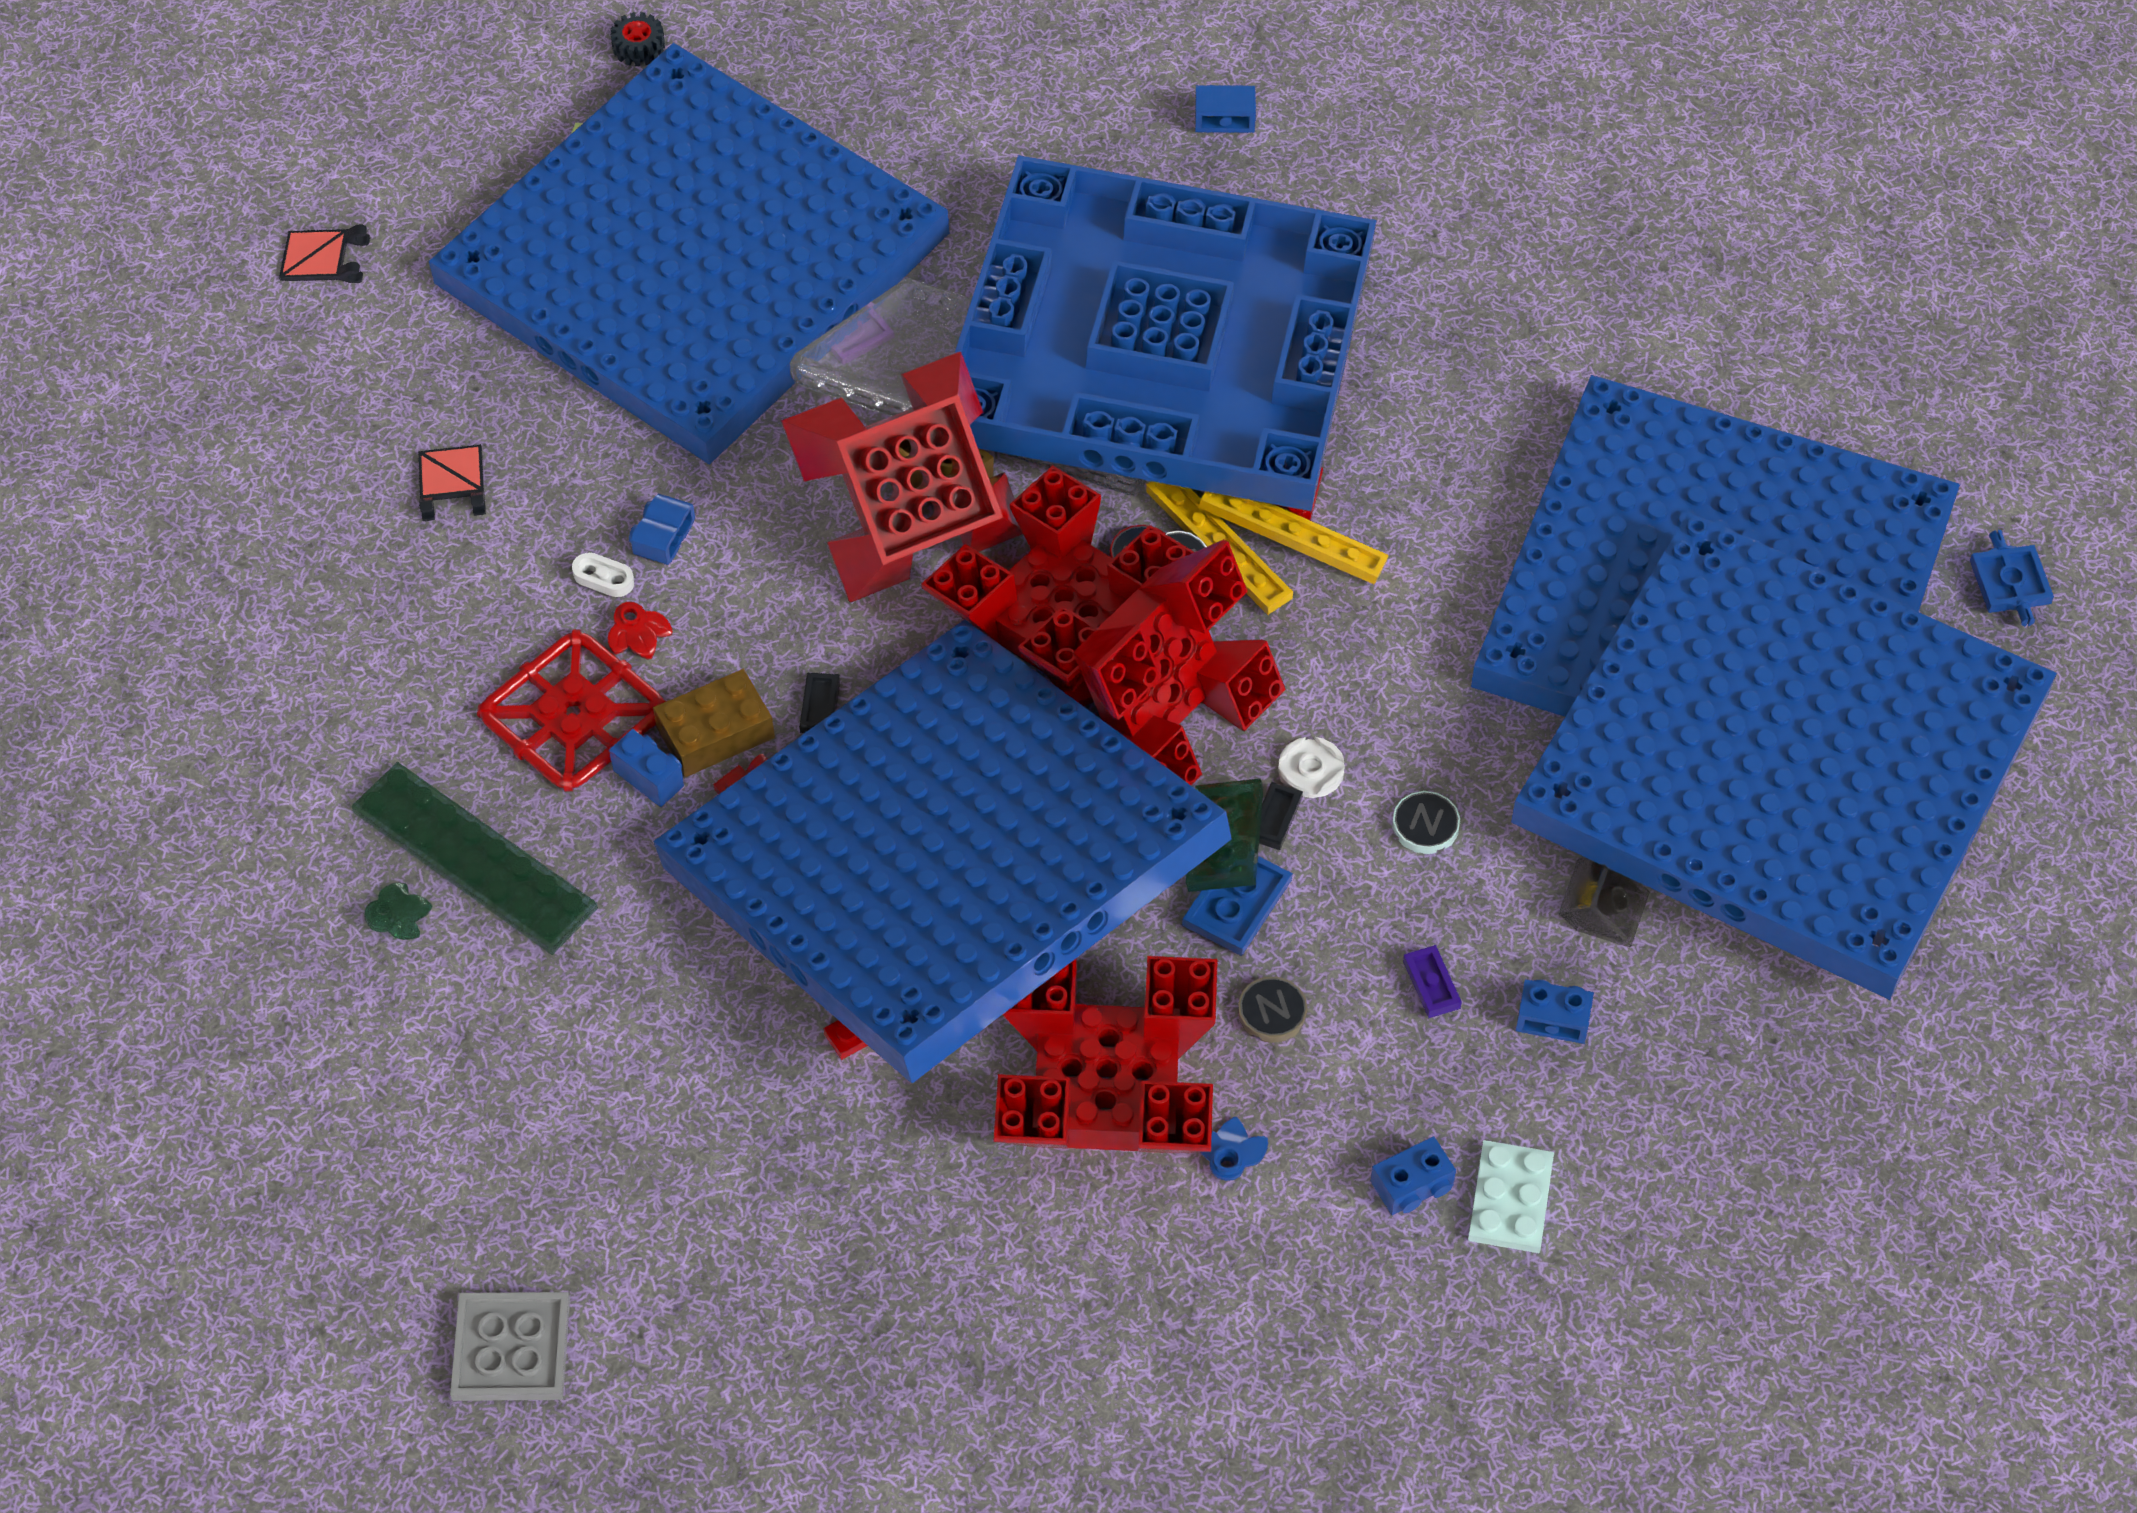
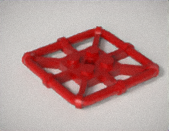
[477,629,667,792]

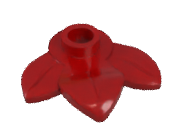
[607,602,673,660]

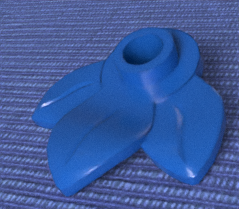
[1200,1117,1268,1181]

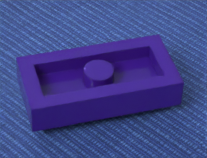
[1403,945,1462,1019]

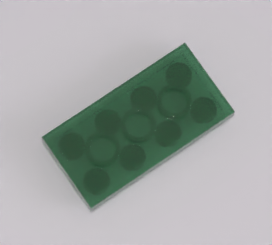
[1186,778,1264,892]

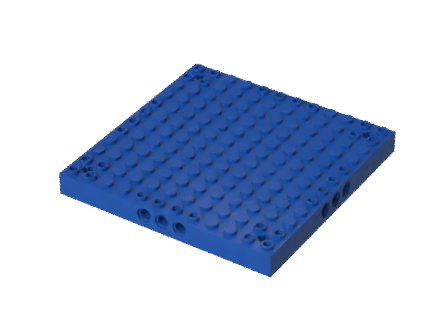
[429,43,950,465]
[955,155,1377,511]
[1471,375,1960,717]
[1511,511,2057,1000]
[653,619,1232,1083]

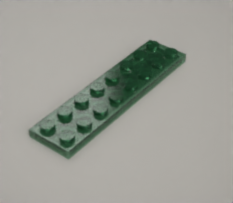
[351,761,598,955]

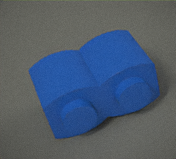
[629,493,695,565]

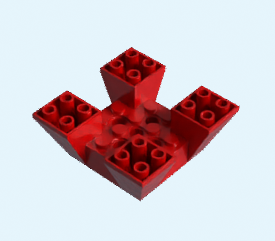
[781,351,1023,603]
[921,465,1194,691]
[1073,539,1286,785]
[993,956,1218,1153]

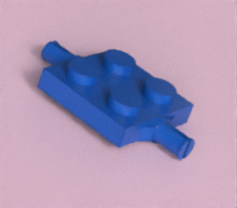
[1970,530,2054,627]

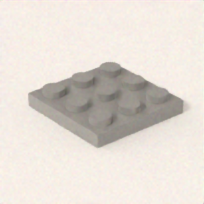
[450,1292,570,1401]

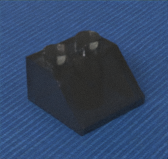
[1558,857,1650,947]

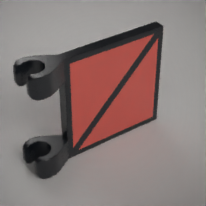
[279,224,370,283]
[418,444,486,521]

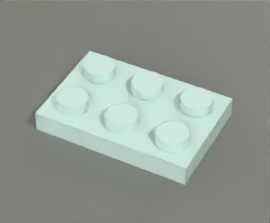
[1468,1140,1554,1253]

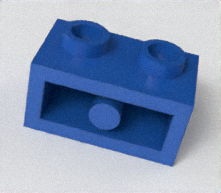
[1195,85,1256,133]
[609,729,684,807]
[1516,979,1594,1044]
[1370,1136,1456,1215]

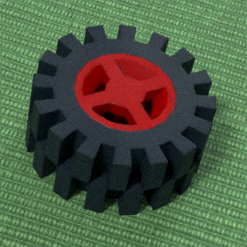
[610,12,665,66]

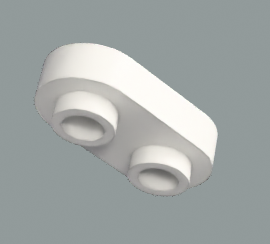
[572,553,634,597]

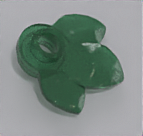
[364,882,433,940]

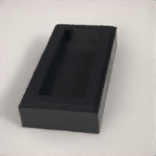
[799,673,840,733]
[1249,782,1303,850]

